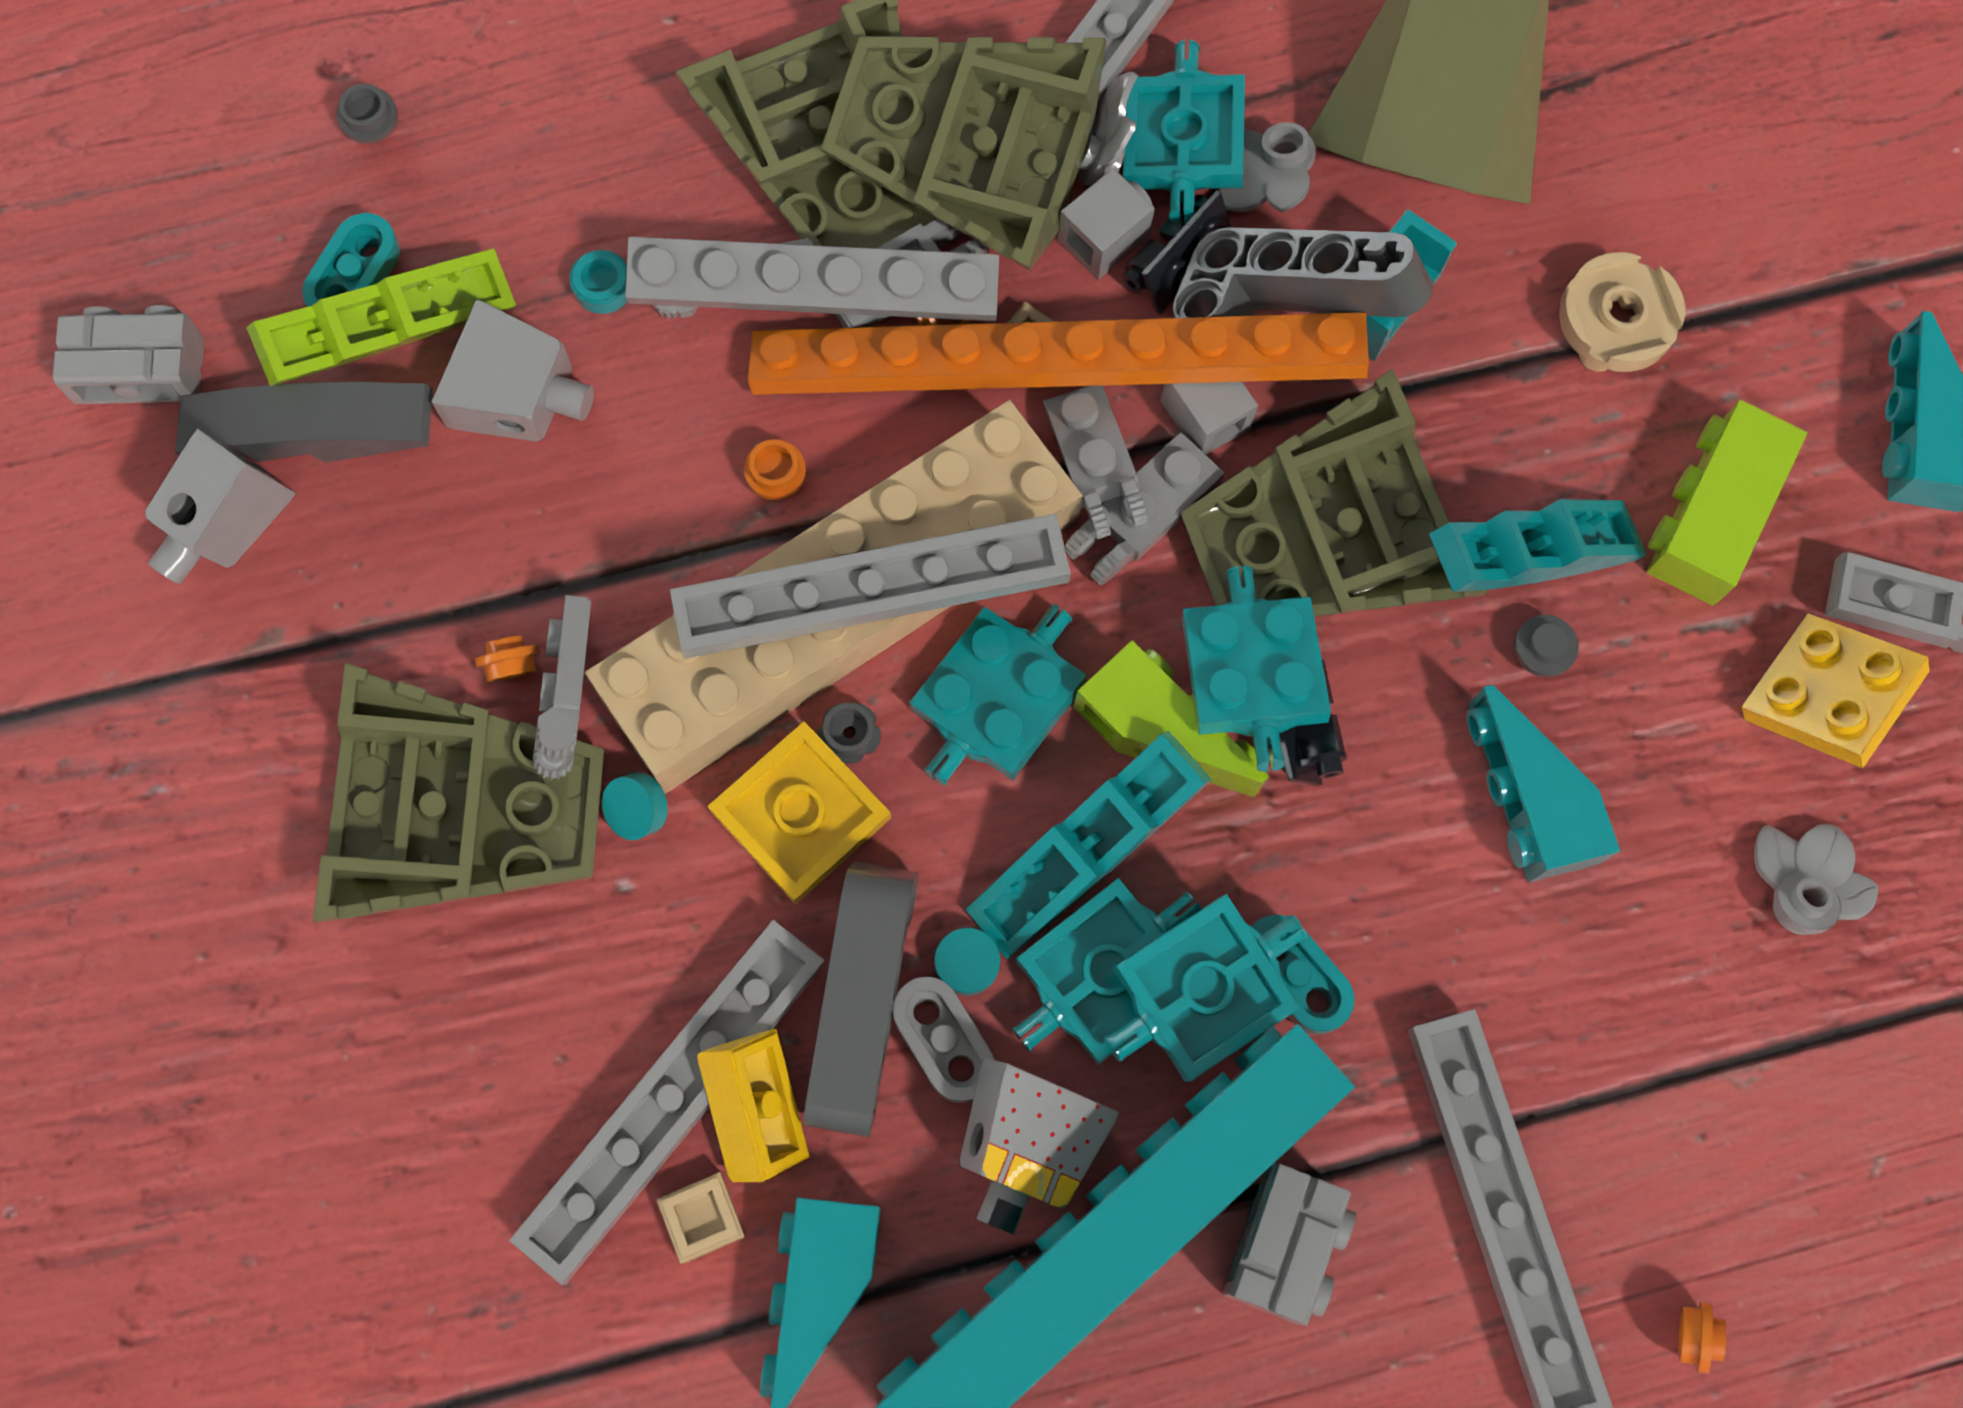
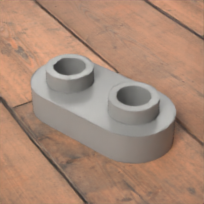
[893,977,994,1103]

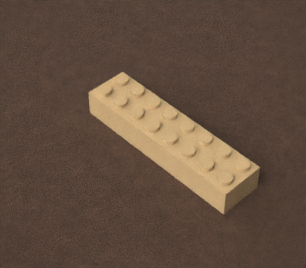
[584,400,1083,794]

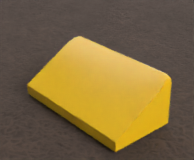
[697,1029,810,1182]

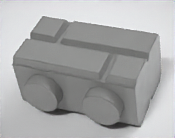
[52,305,204,404]
[1222,1162,1356,1326]

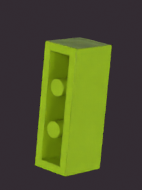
[1646,399,1808,606]

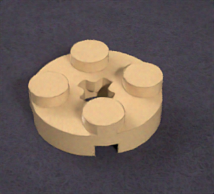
[1559,252,1686,372]

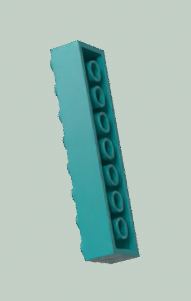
[875,1024,1355,1408]

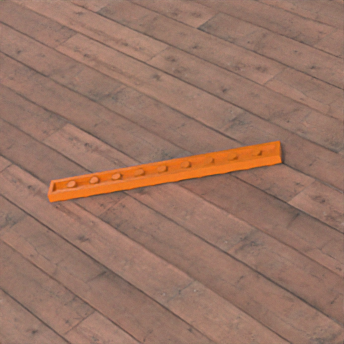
[747,312,1369,395]

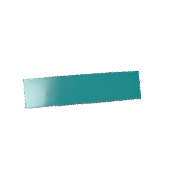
[1429,499,1647,592]
[965,731,1212,959]

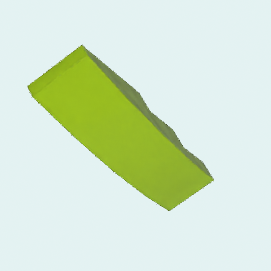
[246,248,516,387]

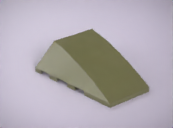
[675,0,935,249]
[1308,0,1549,204]
[821,36,1106,271]
[1180,368,1487,617]
[313,663,604,924]

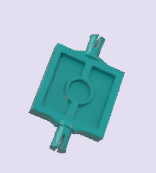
[1123,40,1245,223]
[1182,565,1331,772]
[909,604,1087,786]
[1012,878,1202,1066]
[1104,894,1308,1082]

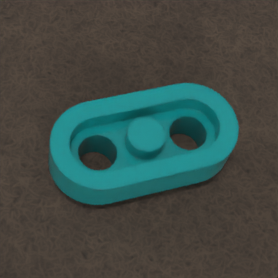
[302,213,400,307]
[1251,915,1354,1035]

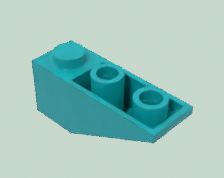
[1882,311,1963,512]
[1466,685,1621,883]
[760,1198,881,1408]

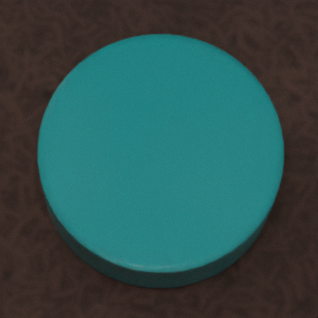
[570,250,627,314]
[602,772,668,840]
[935,928,1000,996]

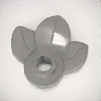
[1079,72,1138,187]
[1219,122,1315,212]
[1754,824,1878,935]

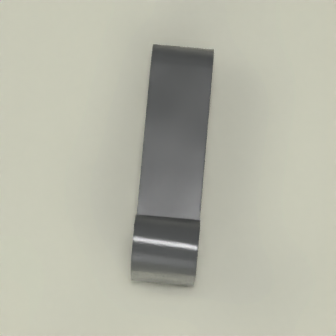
[1173,227,1433,318]
[803,861,919,1137]

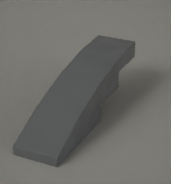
[175,382,433,463]

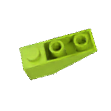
[1073,640,1269,797]

